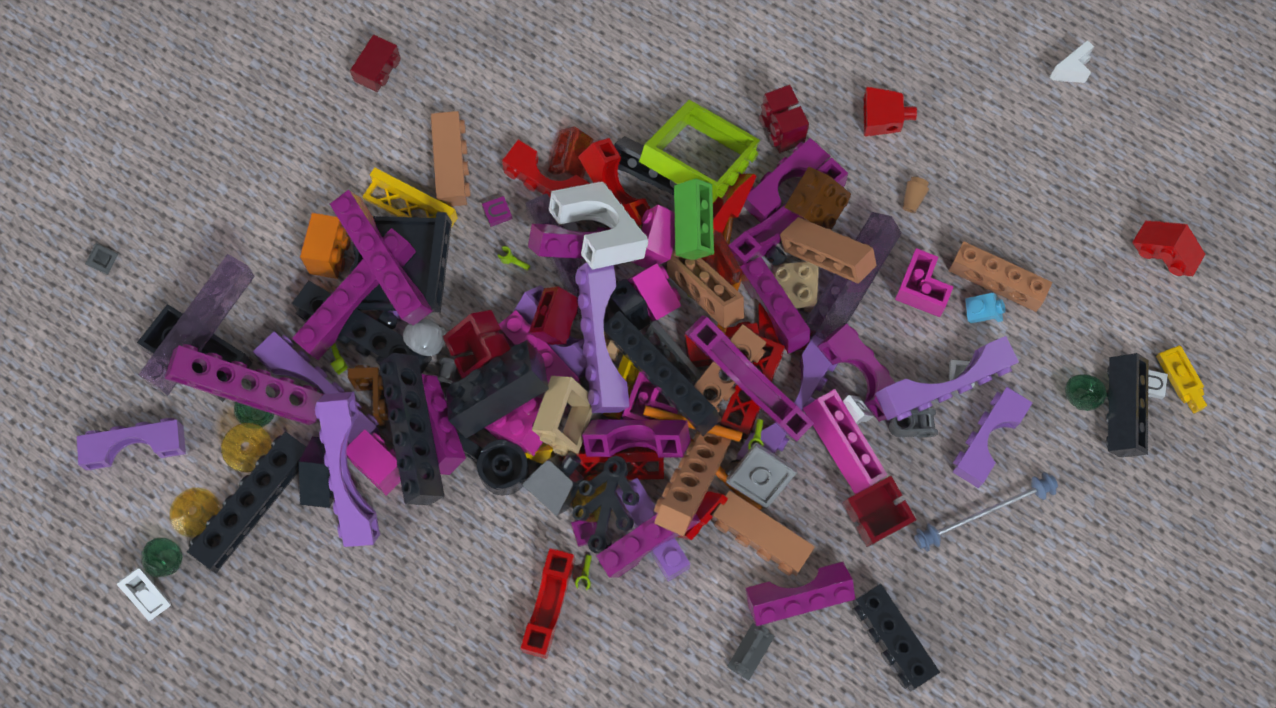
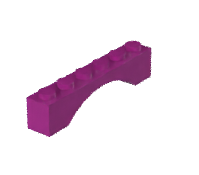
[727,158,848,269]
[330,189,433,326]
[292,228,416,361]
[685,315,814,441]

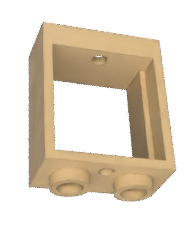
[532,376,592,456]

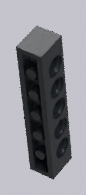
[292,280,432,374]
[603,311,722,436]
[379,353,445,505]
[187,431,306,574]

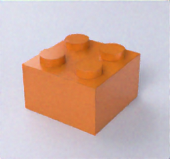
[300,213,351,279]

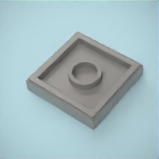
[726,442,797,509]

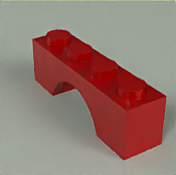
[578,138,651,229]
[502,140,590,202]
[520,548,575,659]

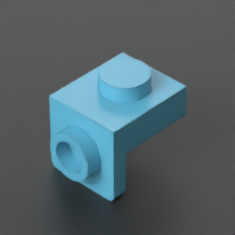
[965,293,1005,323]

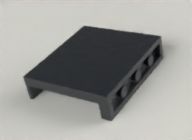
[350,212,452,313]

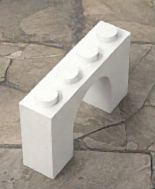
[549,181,648,270]

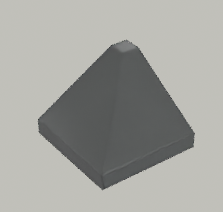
[85,243,118,275]

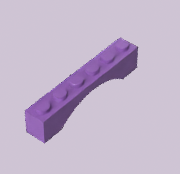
[575,262,630,413]
[253,332,380,444]
[736,335,838,460]
[875,336,1019,421]
[315,392,380,547]

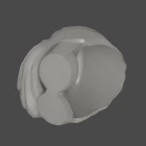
[403,319,447,356]

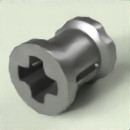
[438,358,458,388]

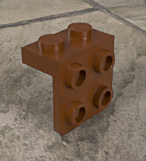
[784,167,851,230]
[348,365,389,427]

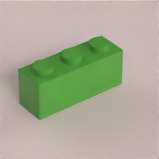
[674,179,714,260]

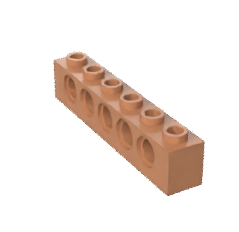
[654,424,732,536]

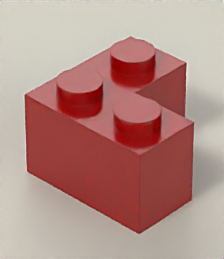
[1132,220,1206,277]

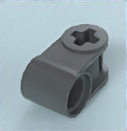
[888,408,938,438]

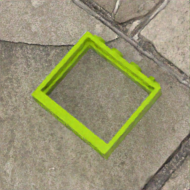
[639,100,760,202]

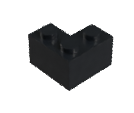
[299,436,335,508]

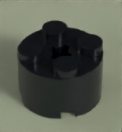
[477,440,529,496]

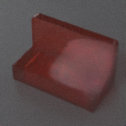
[548,126,594,179]
[701,232,742,285]

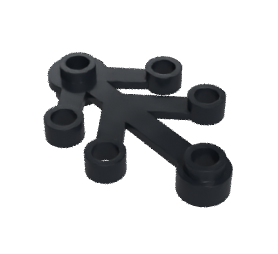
[572,456,640,554]

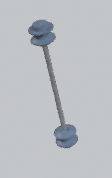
[914,472,1058,552]

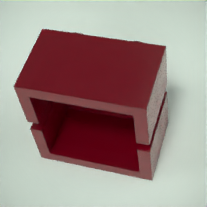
[759,85,809,153]
[442,310,511,379]
[842,476,917,547]

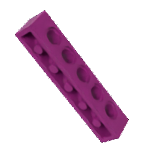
[164,344,324,425]

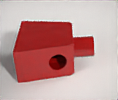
[863,87,917,136]

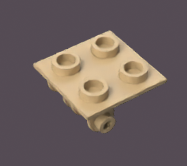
[772,262,819,312]

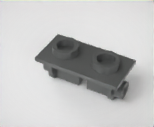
[727,623,775,681]

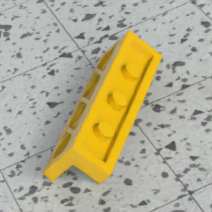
[362,167,458,228]

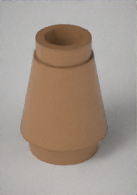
[902,177,929,213]

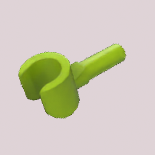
[497,246,530,271]
[330,343,348,375]
[748,419,763,450]
[575,555,592,590]

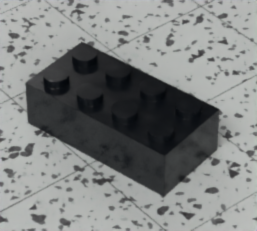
[137,304,252,402]
[446,340,549,439]

